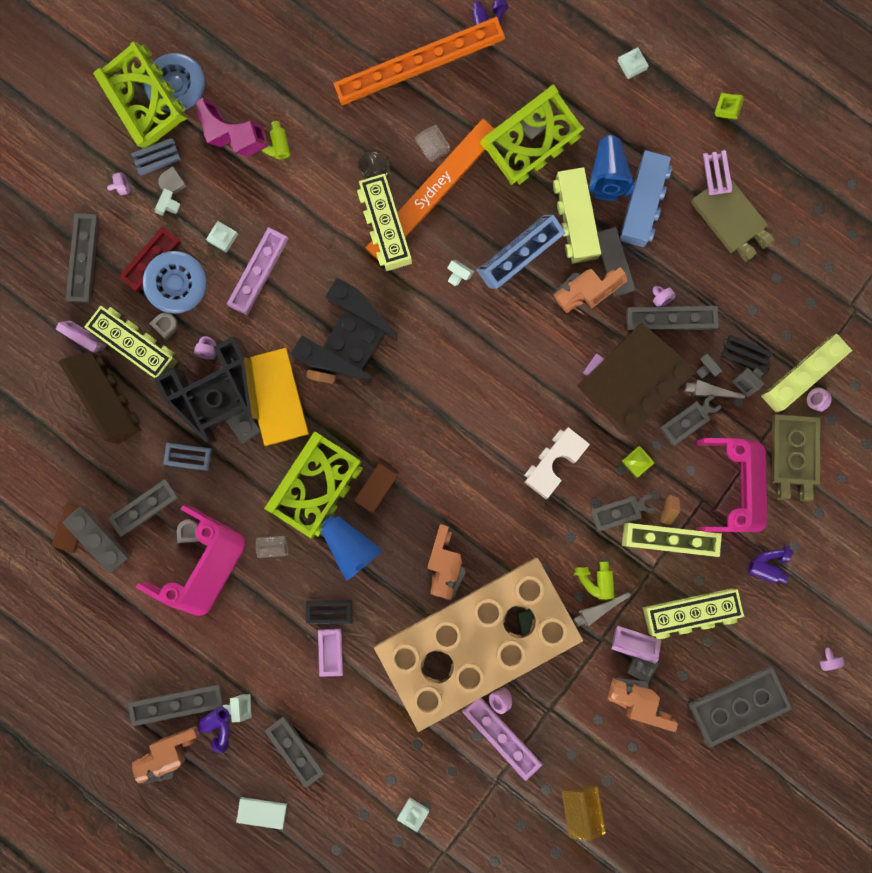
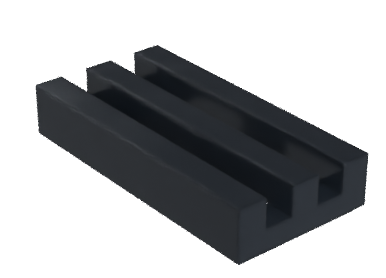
[720,335,772,373]
[306,600,353,624]

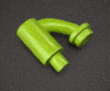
[262,121,290,159]
[573,562,614,599]

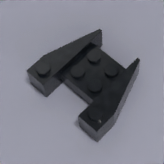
[290,277,397,382]
[153,336,259,443]

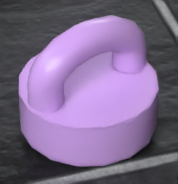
[107,172,131,196]
[652,286,676,307]
[194,336,217,360]
[807,388,832,412]
[819,648,845,671]
[489,687,512,714]

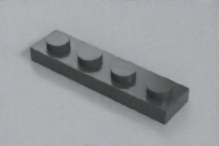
[66,213,99,304]
[626,306,719,332]
[128,684,225,726]

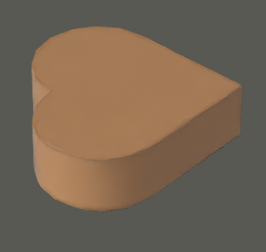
[306,370,336,384]
[660,495,680,525]

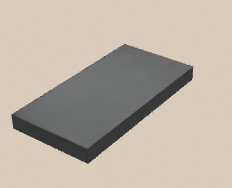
[688,665,793,748]

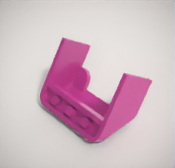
[695,438,767,532]
[136,505,246,616]

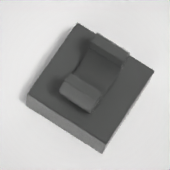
[696,352,723,378]
[732,368,764,397]
[626,657,658,683]

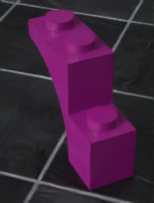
[196,98,268,157]

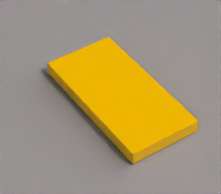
[250,348,309,446]

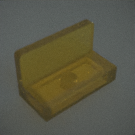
[562,785,605,841]

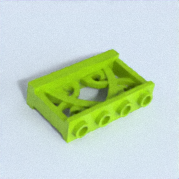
[93,41,188,148]
[480,84,584,185]
[264,432,363,538]

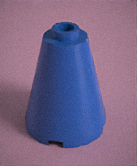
[589,135,634,201]
[321,515,382,581]

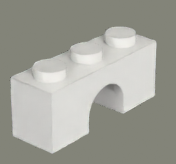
[524,428,590,499]

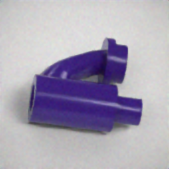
[472,0,509,26]
[748,545,793,584]
[198,707,229,753]

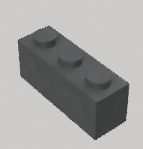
[62,506,131,574]

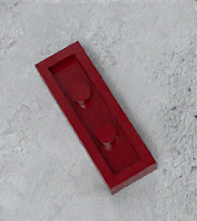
[119,226,181,293]

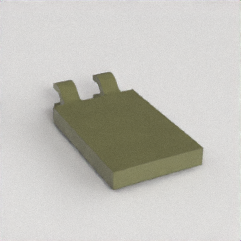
[690,176,774,262]
[771,415,820,502]

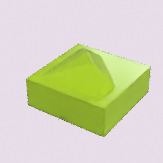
[715,93,744,119]
[622,446,654,478]

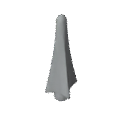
[684,379,745,399]
[573,592,631,627]

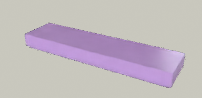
[226,227,289,316]
[462,698,542,781]

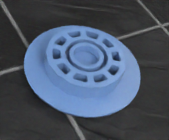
[144,53,205,112]
[143,251,206,314]

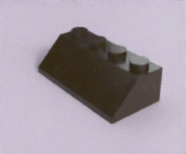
[58,351,142,444]

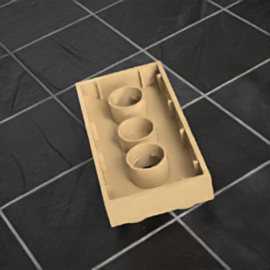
[374,557,583,732]

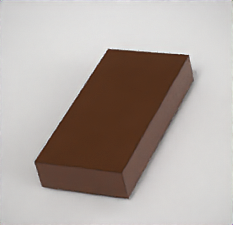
[354,463,398,513]
[51,503,80,553]

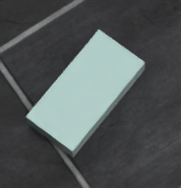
[236,797,287,830]

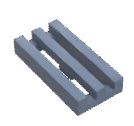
[131,138,181,176]
[163,443,213,471]

